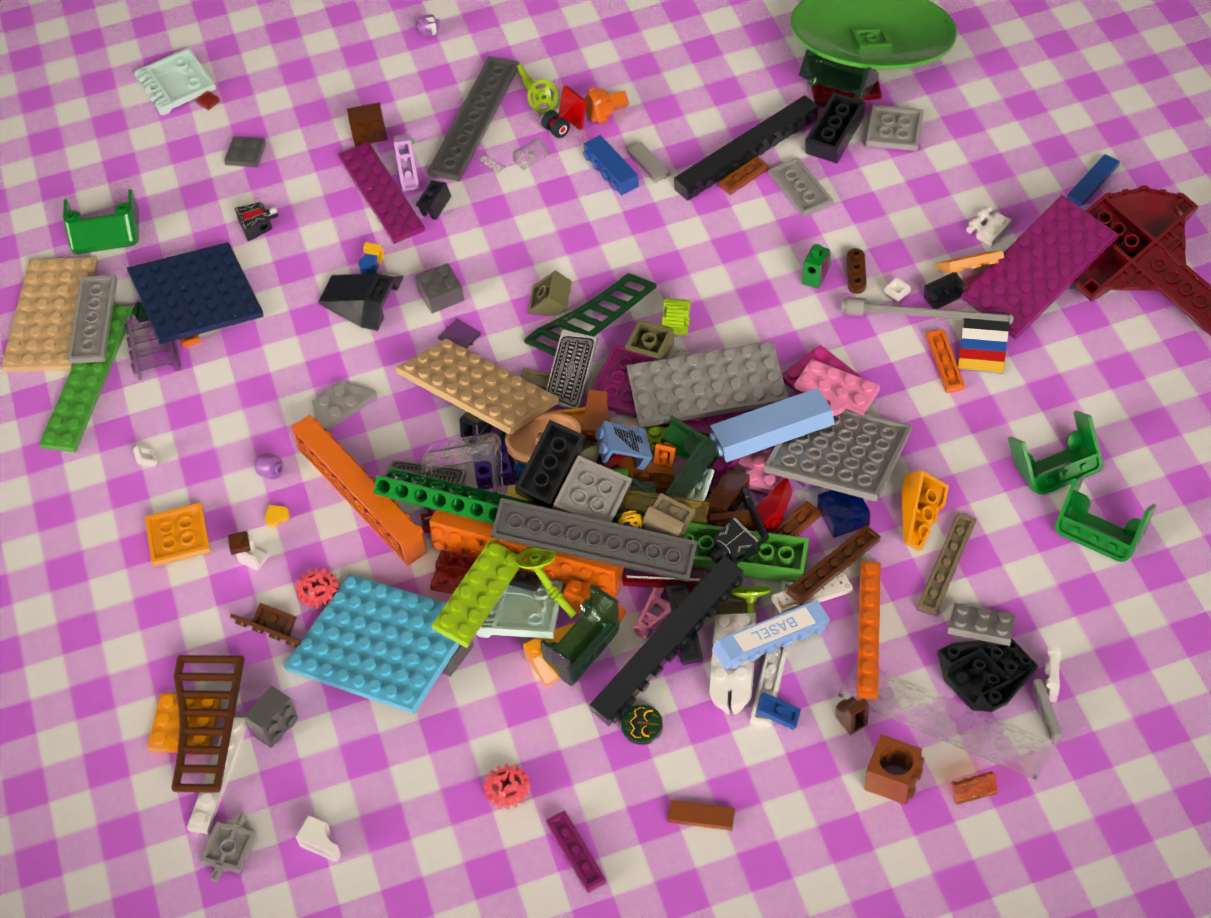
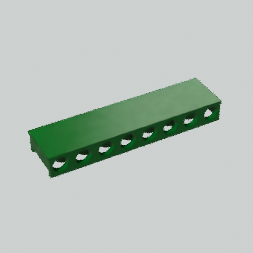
[373,467,535,524]

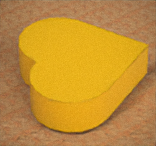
[265,505,290,528]

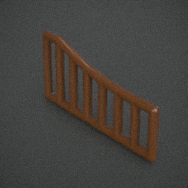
[171,655,245,793]

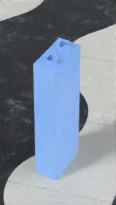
[709,388,834,463]

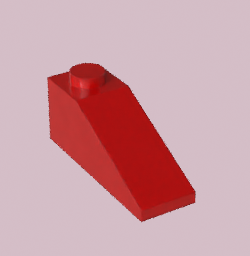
[753,478,792,533]

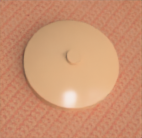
[505,413,582,462]

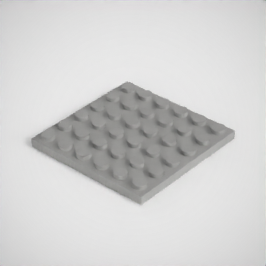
[764,409,913,502]

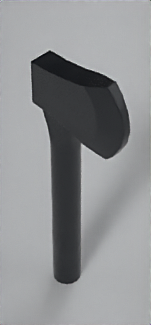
[742,488,769,541]

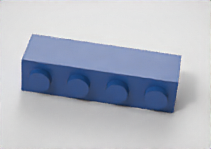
[583,135,639,196]

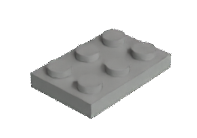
[947,603,1016,646]

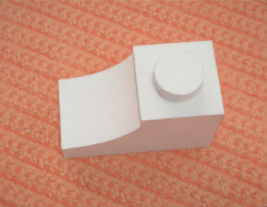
[296,816,341,862]

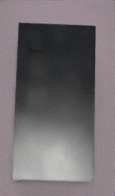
[805,92,865,164]
[515,420,586,509]

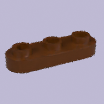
[847,248,867,294]

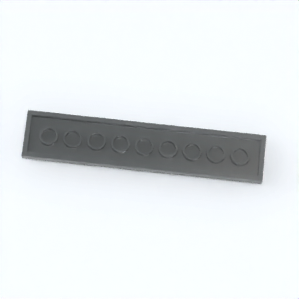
[428,56,519,182]
[491,498,698,582]

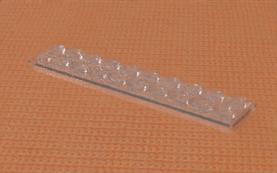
[838,660,1053,780]

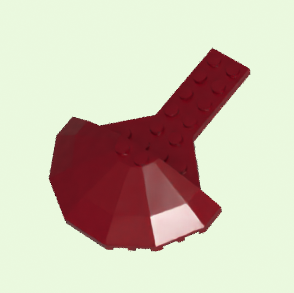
[1074,185,1211,336]

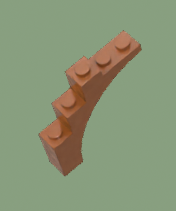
[582,389,674,486]

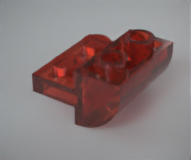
[430,550,478,594]

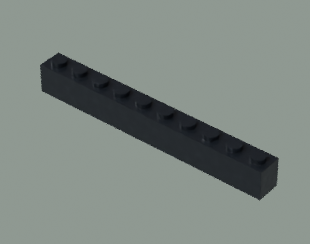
[674,95,818,201]
[589,556,744,726]

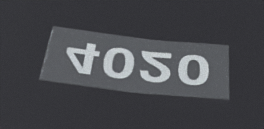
[475,152,506,174]

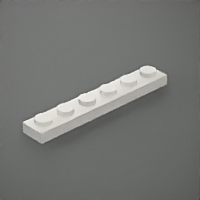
[187,717,248,835]

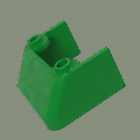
[63,189,139,254]
[1007,410,1103,495]
[1055,472,1157,562]

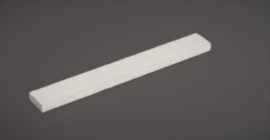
[750,581,794,728]

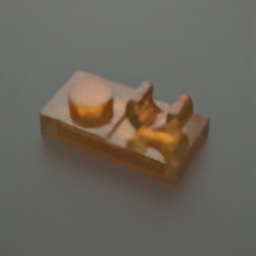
[952,771,998,805]

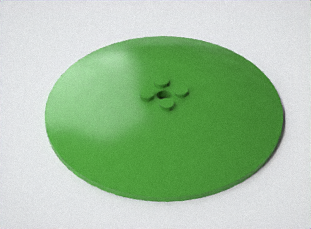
[790,0,957,70]

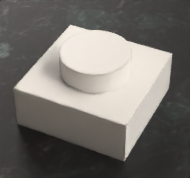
[884,278,911,302]
[133,445,157,467]

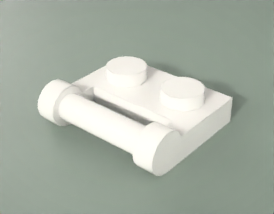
[1044,646,1061,702]

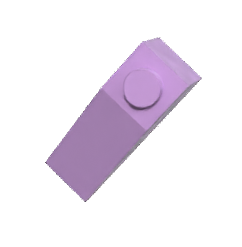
[394,134,420,191]

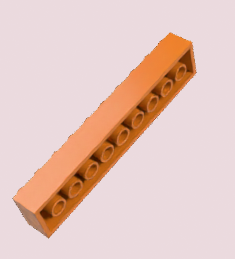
[291,415,427,566]
[429,510,624,599]

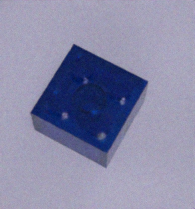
[817,490,871,538]

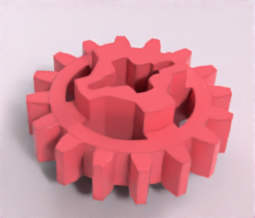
[295,568,339,609]
[484,763,531,810]

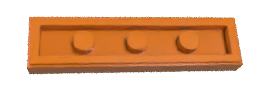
[926,329,965,393]

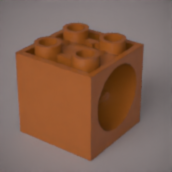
[865,734,925,805]

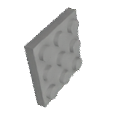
[866,105,924,151]
[553,455,632,522]

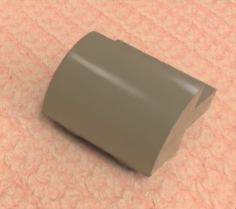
[642,493,696,538]

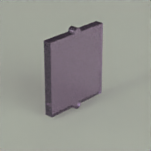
[438,318,481,349]

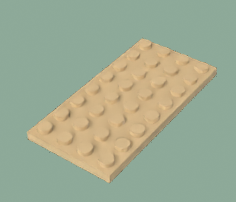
[1,257,99,372]
[396,339,559,435]

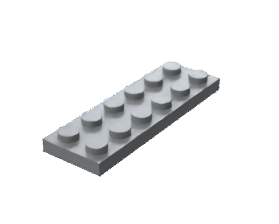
[67,275,118,364]

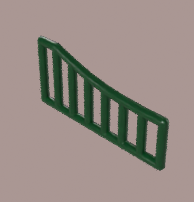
[524,273,657,356]

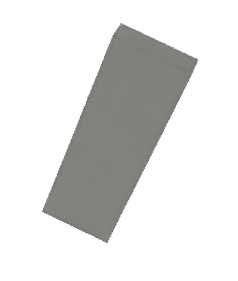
[627,142,670,182]
[1032,678,1062,745]

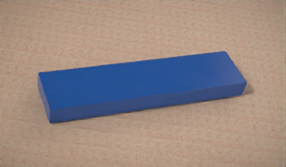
[1067,154,1120,206]

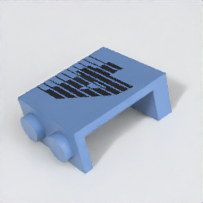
[595,421,653,470]

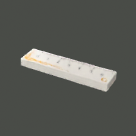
[772,573,853,614]

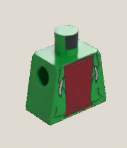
[802,244,831,289]

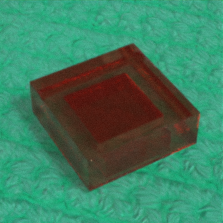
[196,90,220,111]

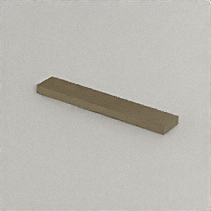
[917,513,976,616]

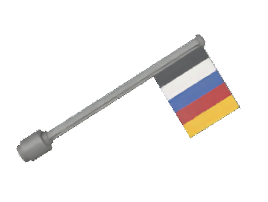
[842,297,1014,374]

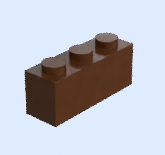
[702,469,750,520]

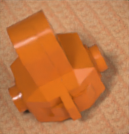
[584,87,630,124]

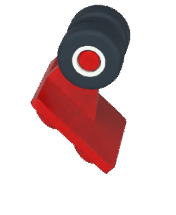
[541,85,587,138]

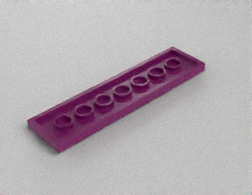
[338,141,425,244]

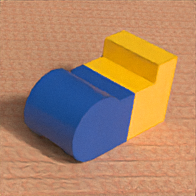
[358,242,384,273]

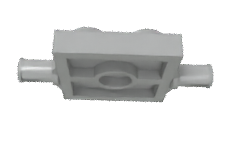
[200,813,258,882]

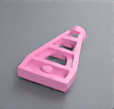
[633,587,694,639]

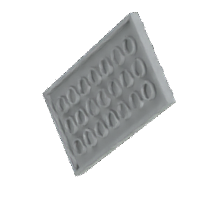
[626,341,788,428]

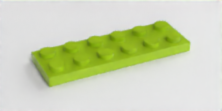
[431,539,525,648]

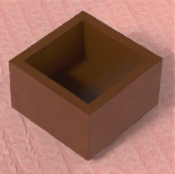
[347,102,388,146]

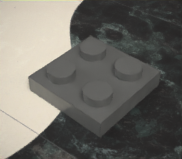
[224,137,266,168]

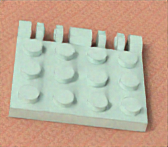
[134,48,216,115]
[477,580,564,639]

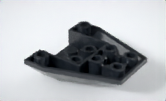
[318,272,404,331]
[937,638,1038,712]

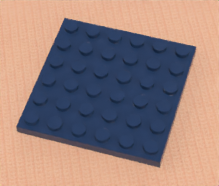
[127,242,264,344]

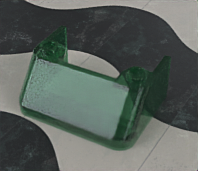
[798,49,879,100]
[629,415,717,504]
[541,584,620,686]

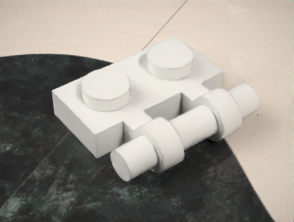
[966,207,1012,246]

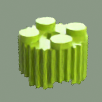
[662,298,691,336]

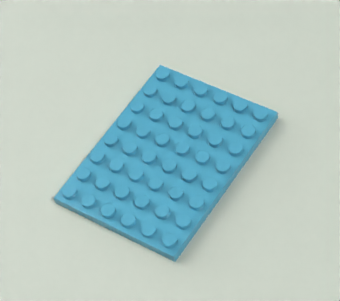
[284,574,460,714]

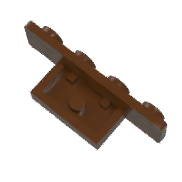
[230,603,302,648]

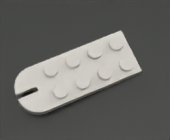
[709,613,757,715]

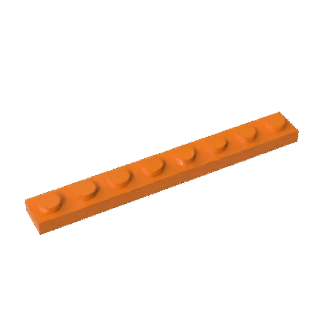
[856,561,881,700]

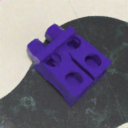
[472,437,515,490]

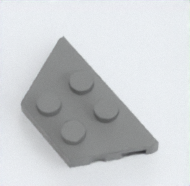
[312,381,378,431]

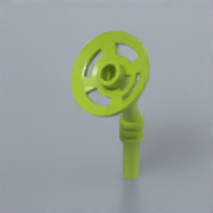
[517,64,559,113]
[516,547,577,619]
[730,586,771,613]

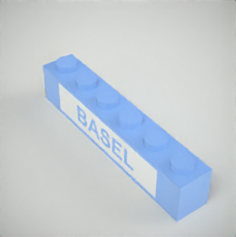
[712,600,830,670]

